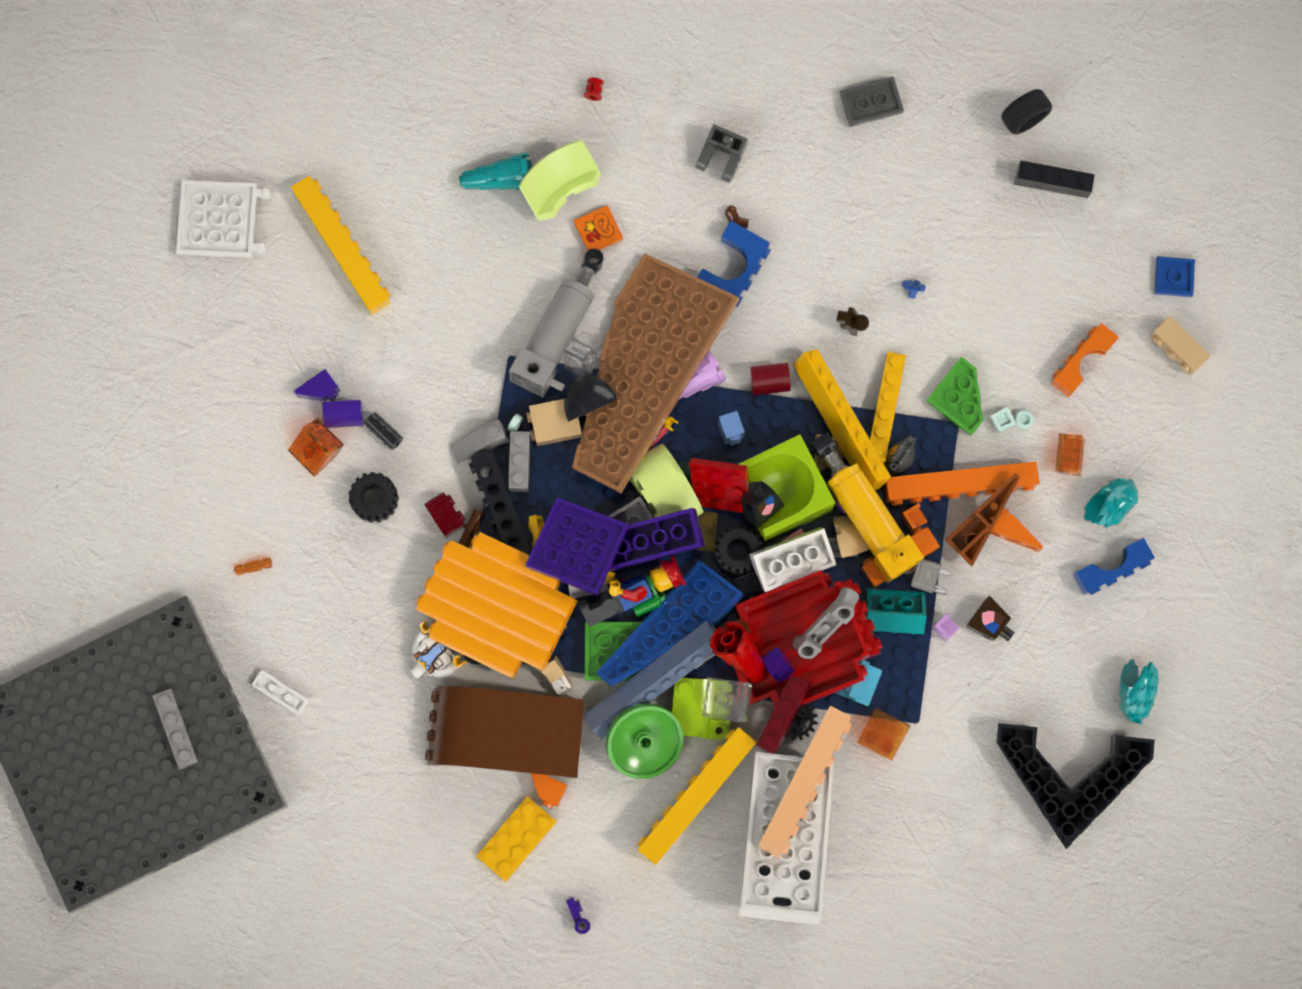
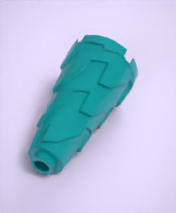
[459,152,532,190]

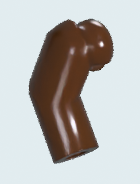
[725,205,749,228]

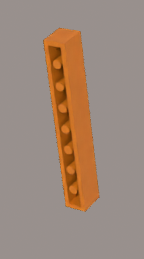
[883,461,1040,506]

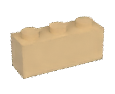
[1150,316,1211,375]

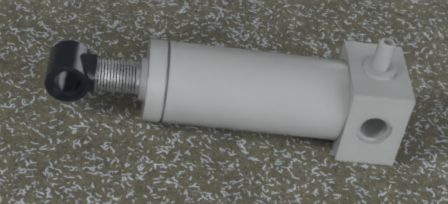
[509,249,604,398]

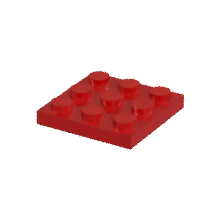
[689,458,750,513]

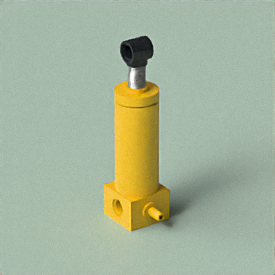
[810,432,924,583]

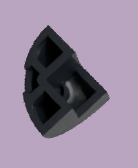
[564,374,618,422]

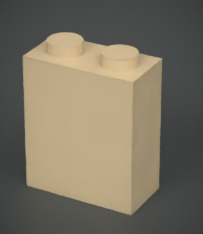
[526,399,582,446]

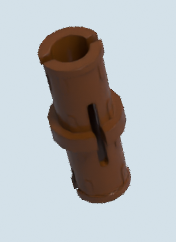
[458,509,485,548]

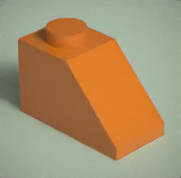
[531,774,568,809]

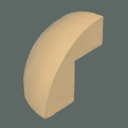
[833,516,870,558]

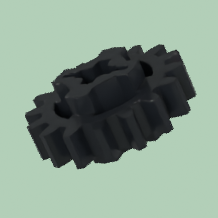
[785,703,818,741]

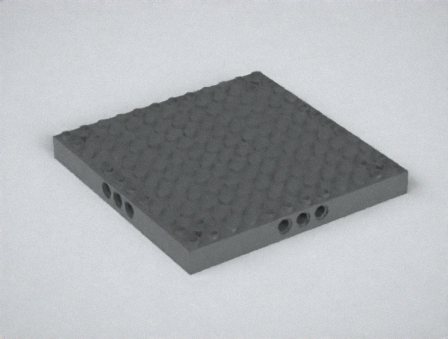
[0,596,288,913]

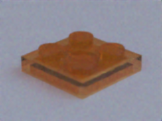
[857,707,910,761]

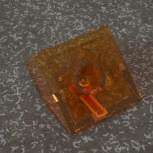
[288,418,344,477]

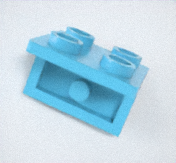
[835,660,882,706]

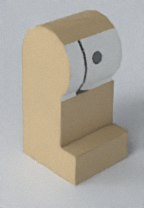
[541,655,573,695]

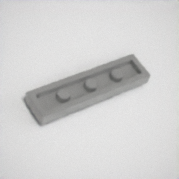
[153,689,199,770]

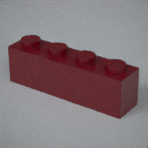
[756,674,812,754]

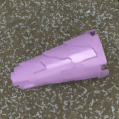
[679,350,726,399]

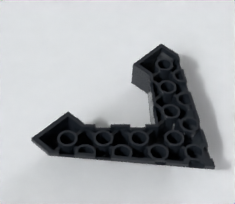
[996,723,1155,849]

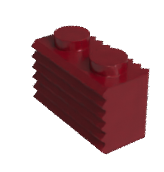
[424,492,466,538]

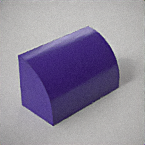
[322,400,364,428]

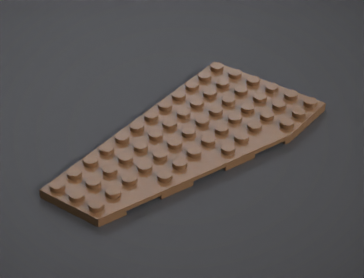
[572,253,739,494]

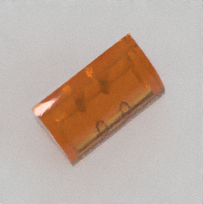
[1055,434,1085,476]

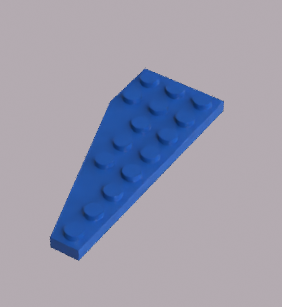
[596,560,743,687]

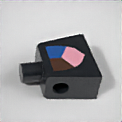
[741,481,784,528]

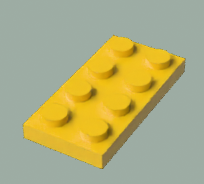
[476,796,557,882]

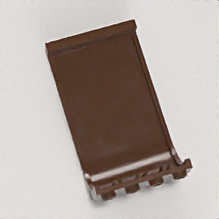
[425,686,585,778]

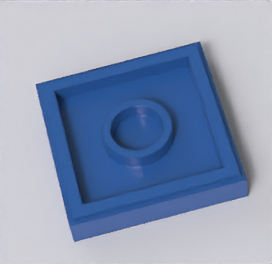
[1154,256,1195,297]

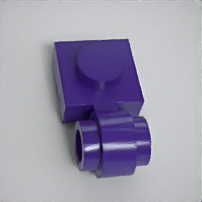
[566,897,590,934]

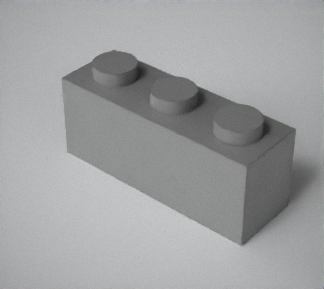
[509,431,531,493]

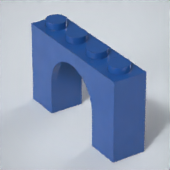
[697,221,771,307]

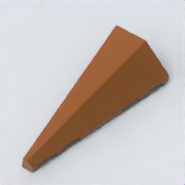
[945,473,1020,567]

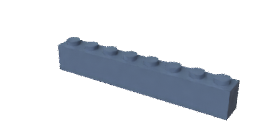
[584,621,715,739]

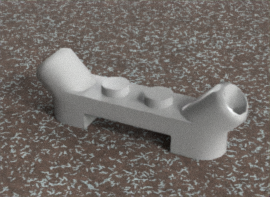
[793,587,859,659]

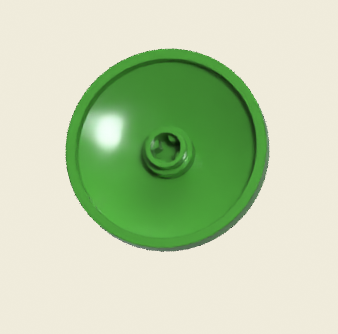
[606,703,683,779]

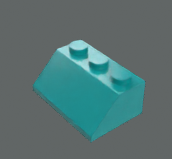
[866,588,927,634]

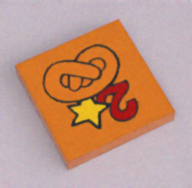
[573,205,623,251]

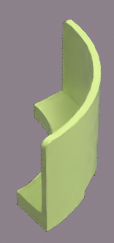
[519,140,601,221]
[629,444,703,518]

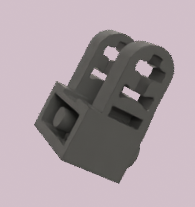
[695,124,749,183]

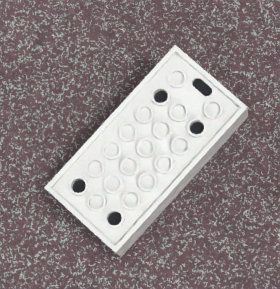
[739,752,834,925]

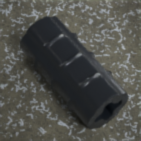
[364,412,403,450]

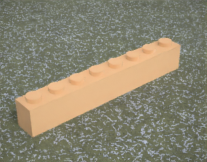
[758,706,852,859]

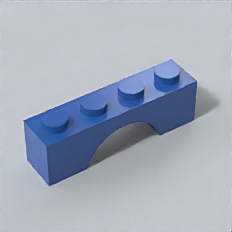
[1073,538,1155,595]

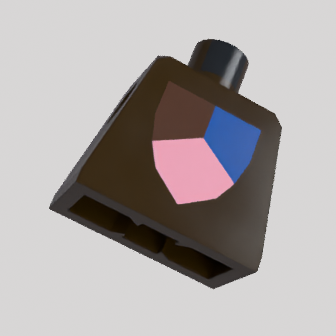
[965,596,1015,641]

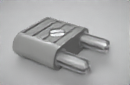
[910,559,953,595]

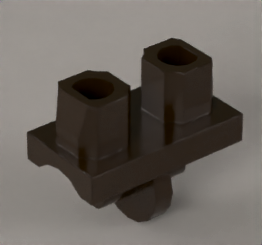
[836,307,869,336]

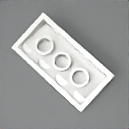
[749,527,836,592]

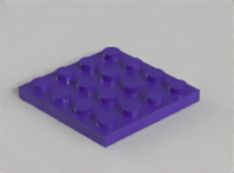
[525,497,629,596]

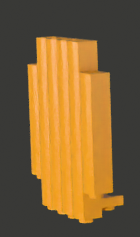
[416,532,578,679]

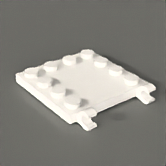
[176,180,271,258]

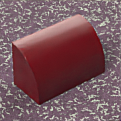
[750,362,791,396]

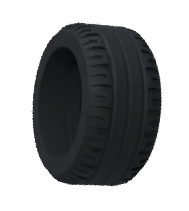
[1001,89,1052,135]

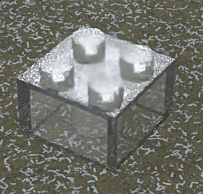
[702,677,752,722]

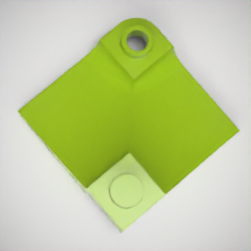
[672,677,734,740]

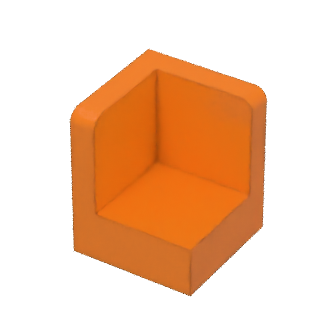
[900,503,928,533]

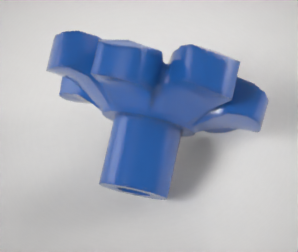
[902,280,926,299]

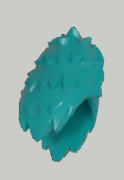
[1084,478,1139,528]
[1119,659,1159,724]

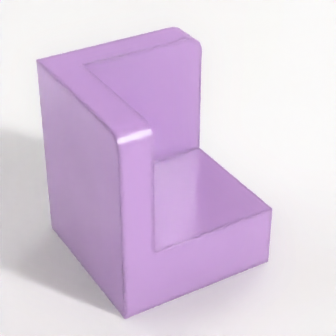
[932,613,960,642]

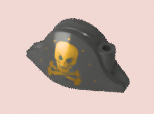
[885,436,916,477]

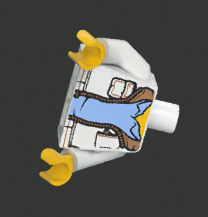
[410,619,467,679]

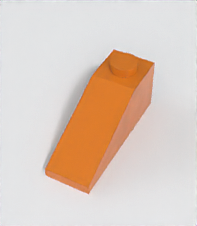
[990,508,1043,552]

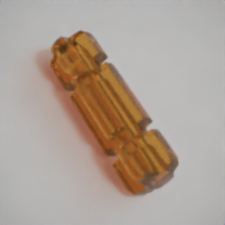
[234,557,272,576]

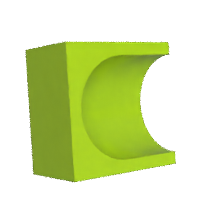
[739,435,835,544]

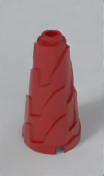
[710,621,768,683]

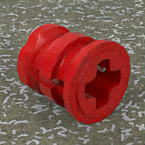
[584,77,604,101]

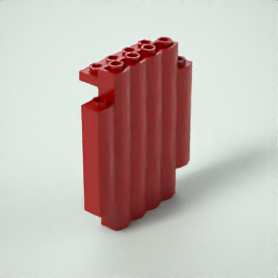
[735,570,883,707]

